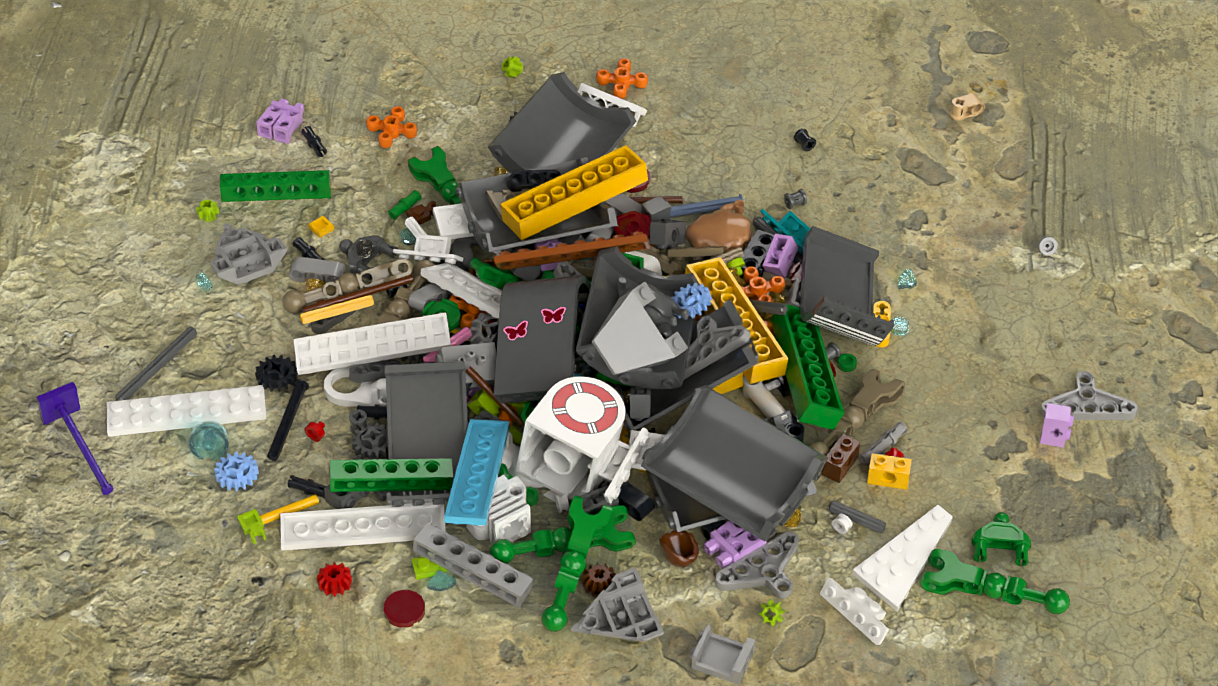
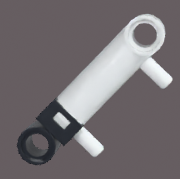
[742,375,804,442]

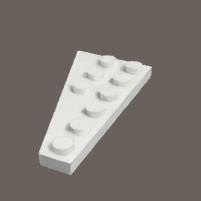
[852,505,953,612]

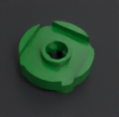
[423,299,461,333]

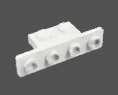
[393,234,463,264]
[598,427,650,504]
[820,578,889,645]

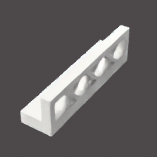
[578,83,647,127]

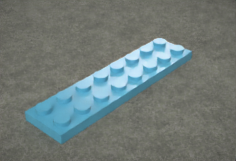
[444,419,510,526]

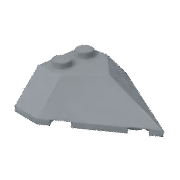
[210,223,287,285]
[570,567,664,642]

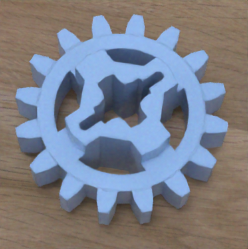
[671,283,712,319]
[214,452,259,491]

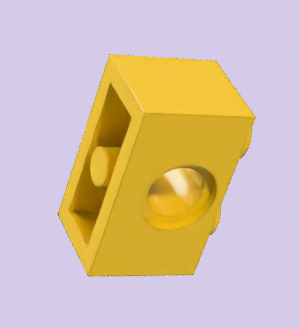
[867,453,912,490]

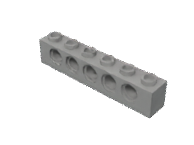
[413,523,533,608]

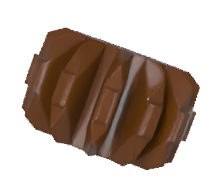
[582,562,616,597]

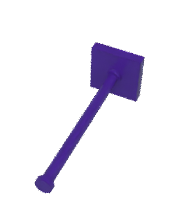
[36,382,114,495]

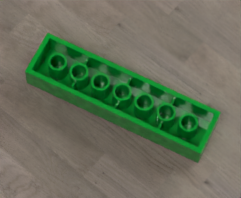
[771,303,844,430]

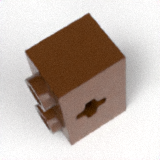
[822,434,860,483]

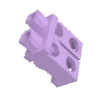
[256,98,304,144]
[704,520,767,569]

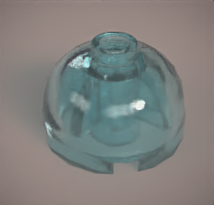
[189,421,229,461]

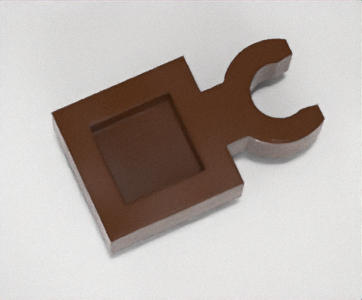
[406,201,436,225]

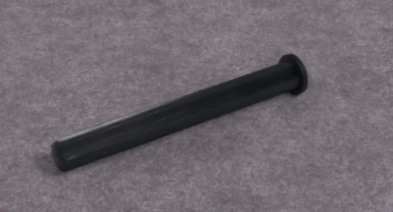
[267,379,309,461]

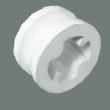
[555,493,569,513]
[832,514,853,534]

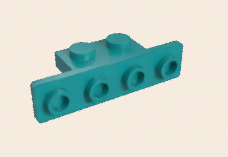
[760,209,810,256]

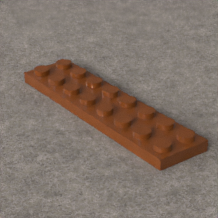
[494,232,651,271]

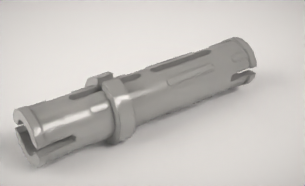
[859,422,907,466]

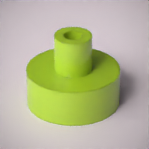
[726,257,745,277]

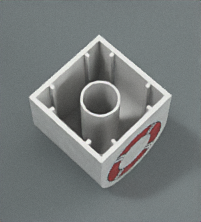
[516,377,625,501]

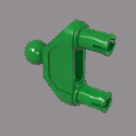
[470,258,523,290]
[971,512,1031,566]

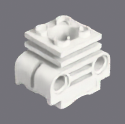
[466,475,531,544]

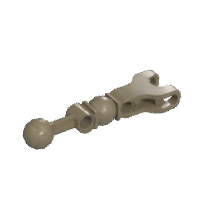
[282,259,413,314]
[375,260,435,361]
[808,369,905,456]

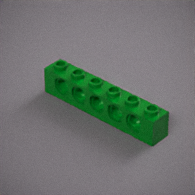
[219,170,331,202]
[329,458,453,492]

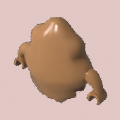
[686,200,751,251]

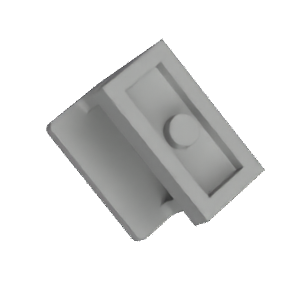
[689,625,755,685]

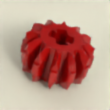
[316,561,352,597]

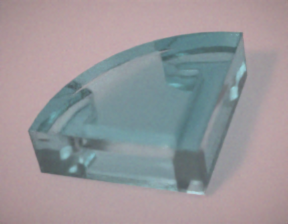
[898,269,917,289]
[427,570,456,591]

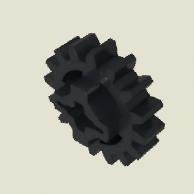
[255,355,298,392]

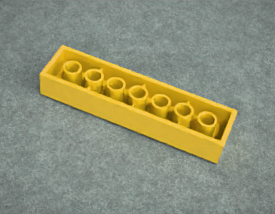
[500,145,648,240]
[685,257,788,384]

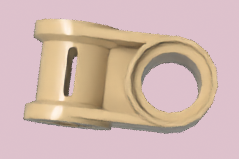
[950,93,985,121]

